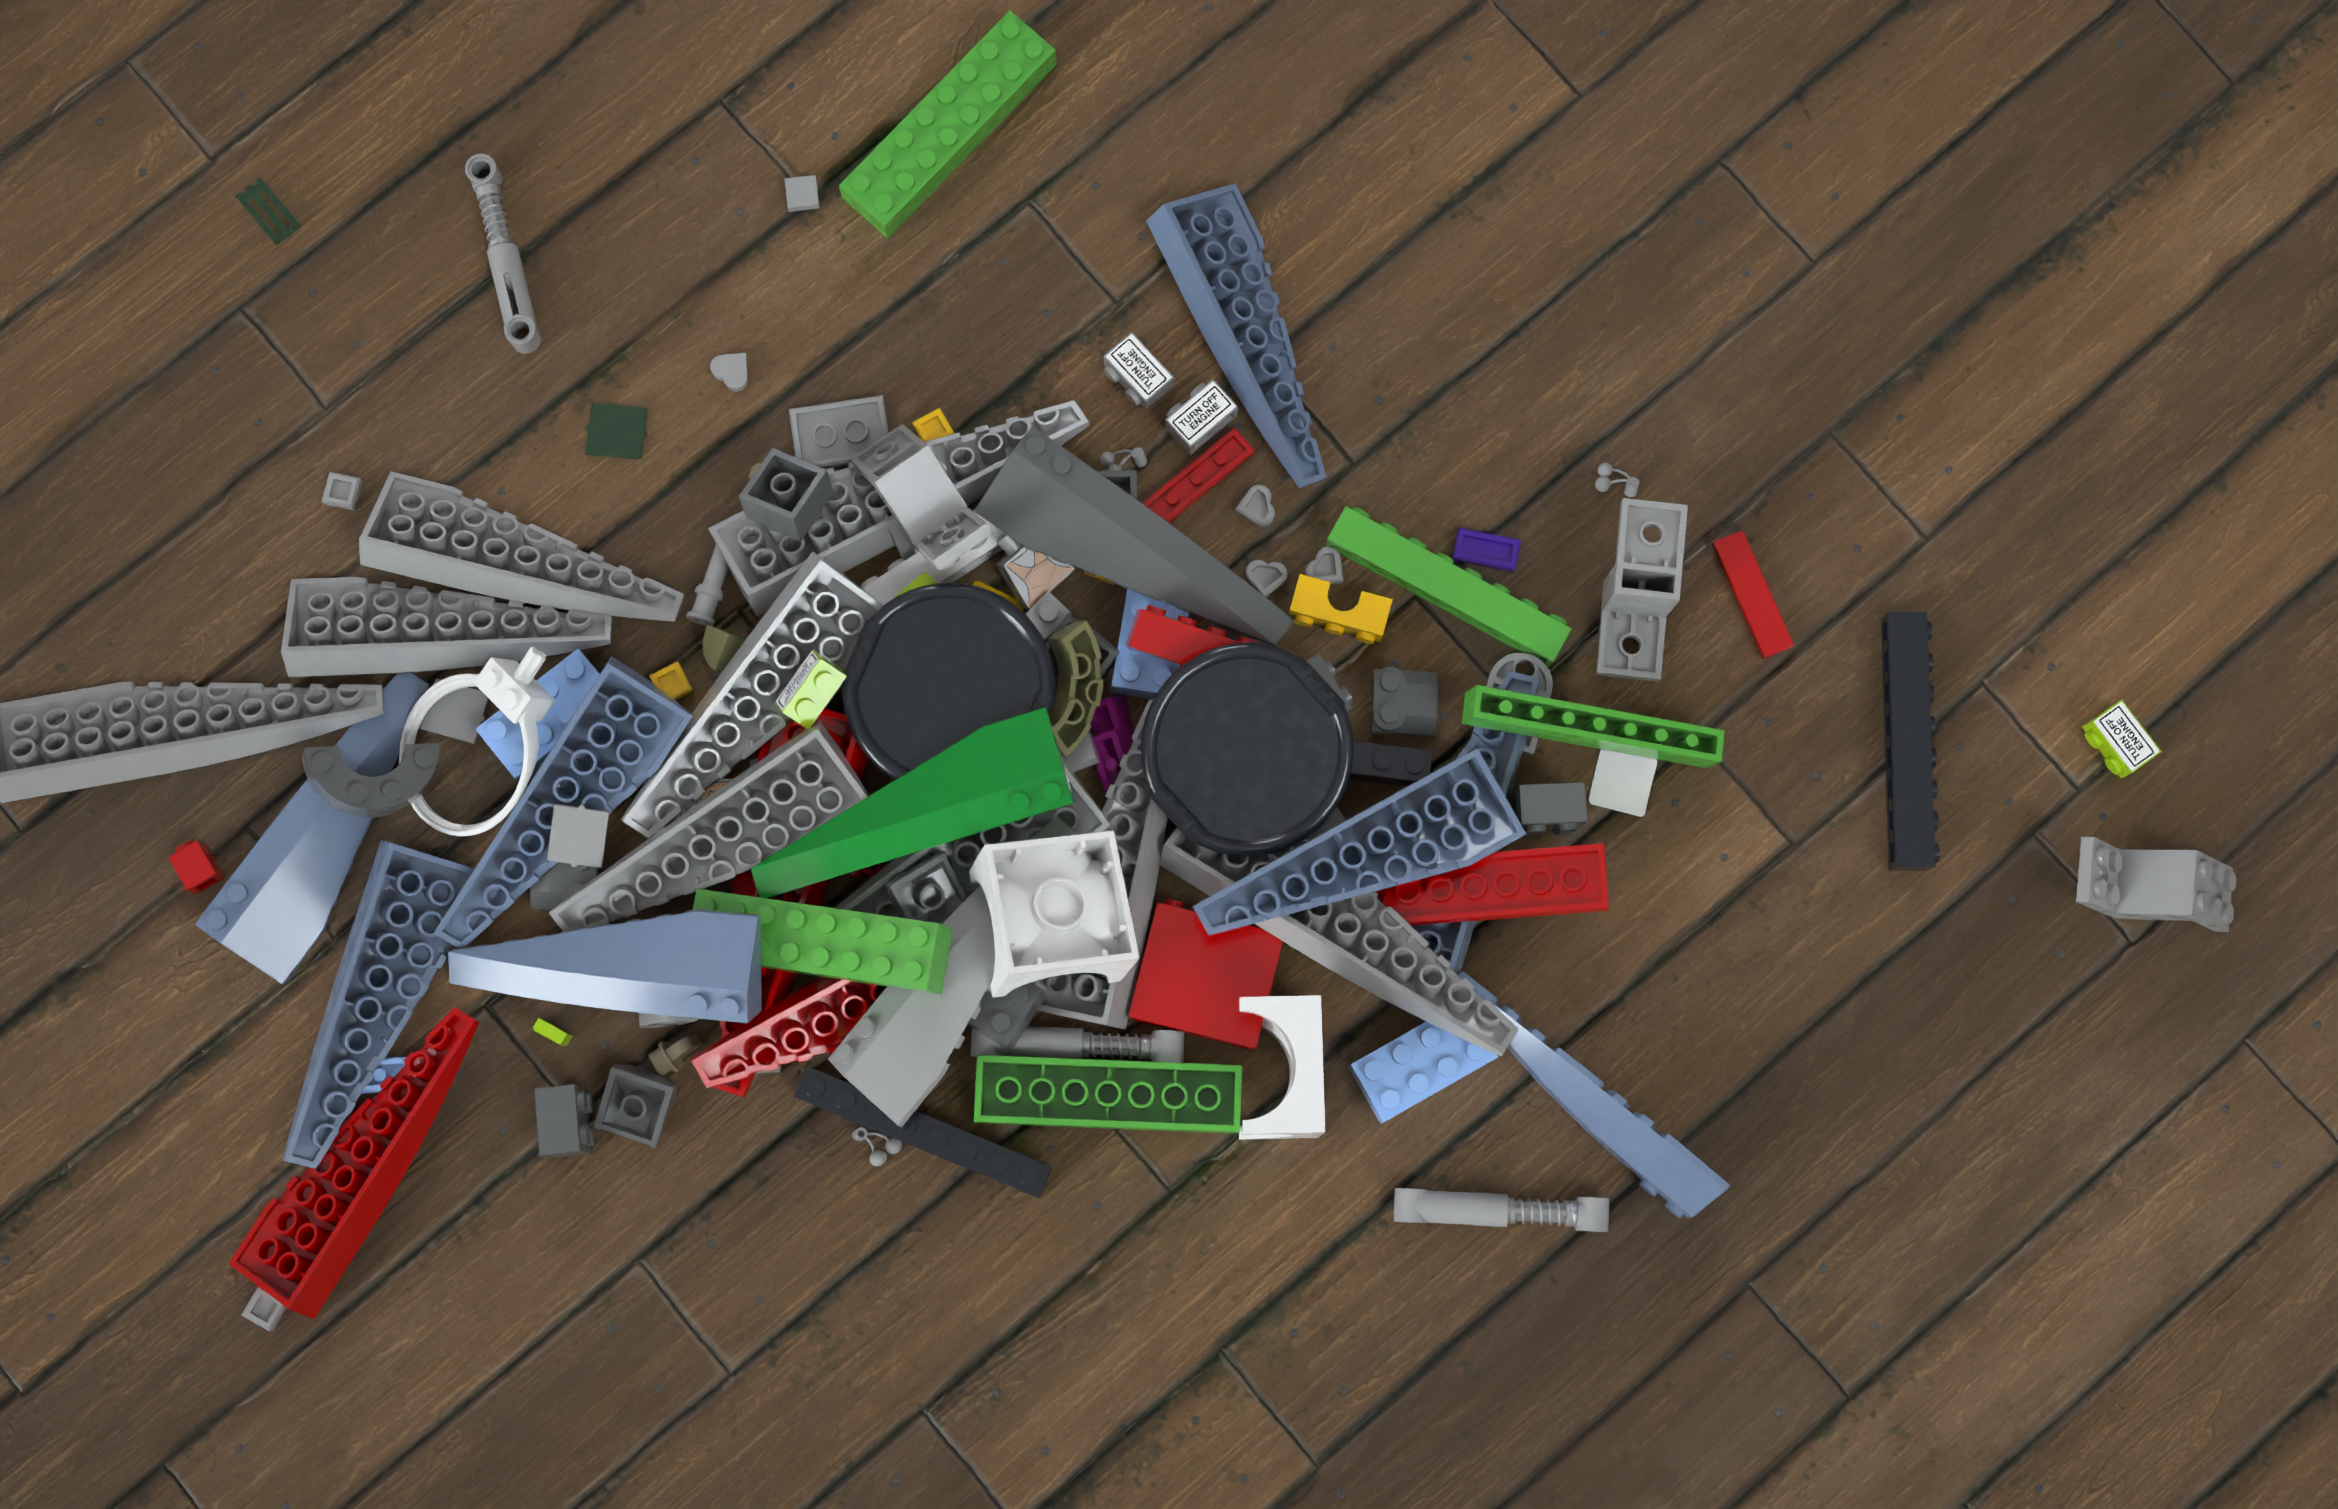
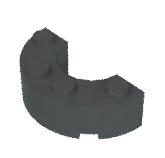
[302,743,440,818]

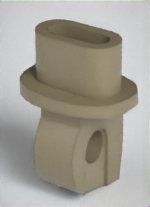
[649,1034,703,1076]

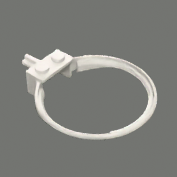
[399,647,555,836]

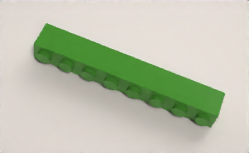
[1326,506,1572,668]
[1462,685,1725,768]

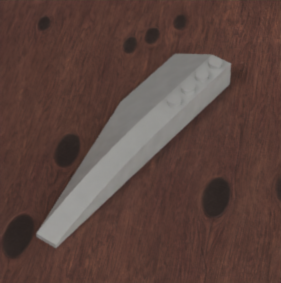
[708,400,1090,617]
[0,682,384,803]
[1160,827,1519,1056]

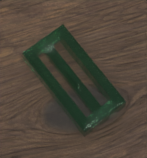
[235,177,301,245]

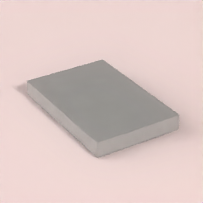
[789,395,889,469]

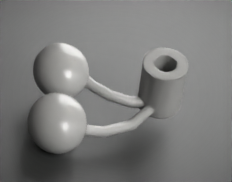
[1100,448,1147,471]
[1595,463,1639,497]
[852,1127,902,1166]

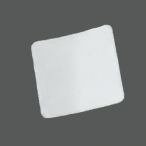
[1589,749,1657,817]

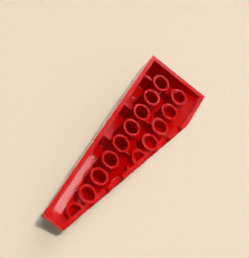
[691,977,887,1088]
[228,1007,479,1319]

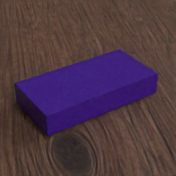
[1452,528,1521,573]

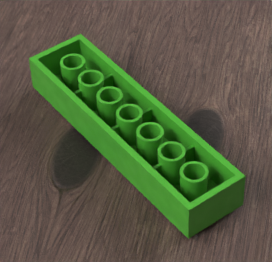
[839,10,1057,239]
[693,889,953,995]
[974,1055,1242,1134]

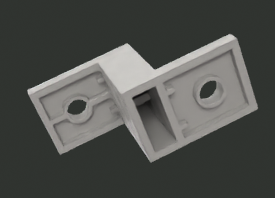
[850,424,993,571]
[1595,498,1688,682]
[2076,837,2236,932]

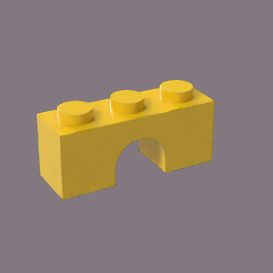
[1288,574,1393,644]

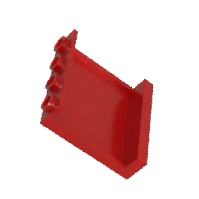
[1128,899,1283,1051]

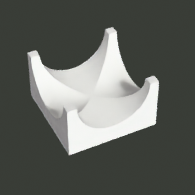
[969,831,1140,998]
[1239,995,1325,1140]

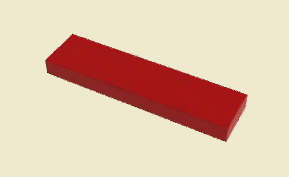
[1142,427,1255,524]
[1712,530,1794,659]

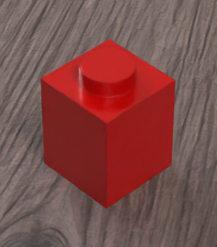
[168,840,226,894]

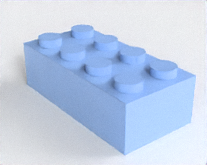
[1112,589,1190,699]
[475,648,600,782]
[1348,1021,1498,1124]

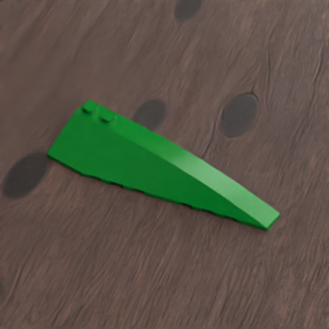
[751,707,1076,898]

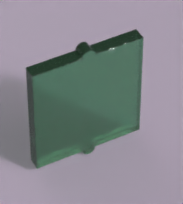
[585,403,648,460]

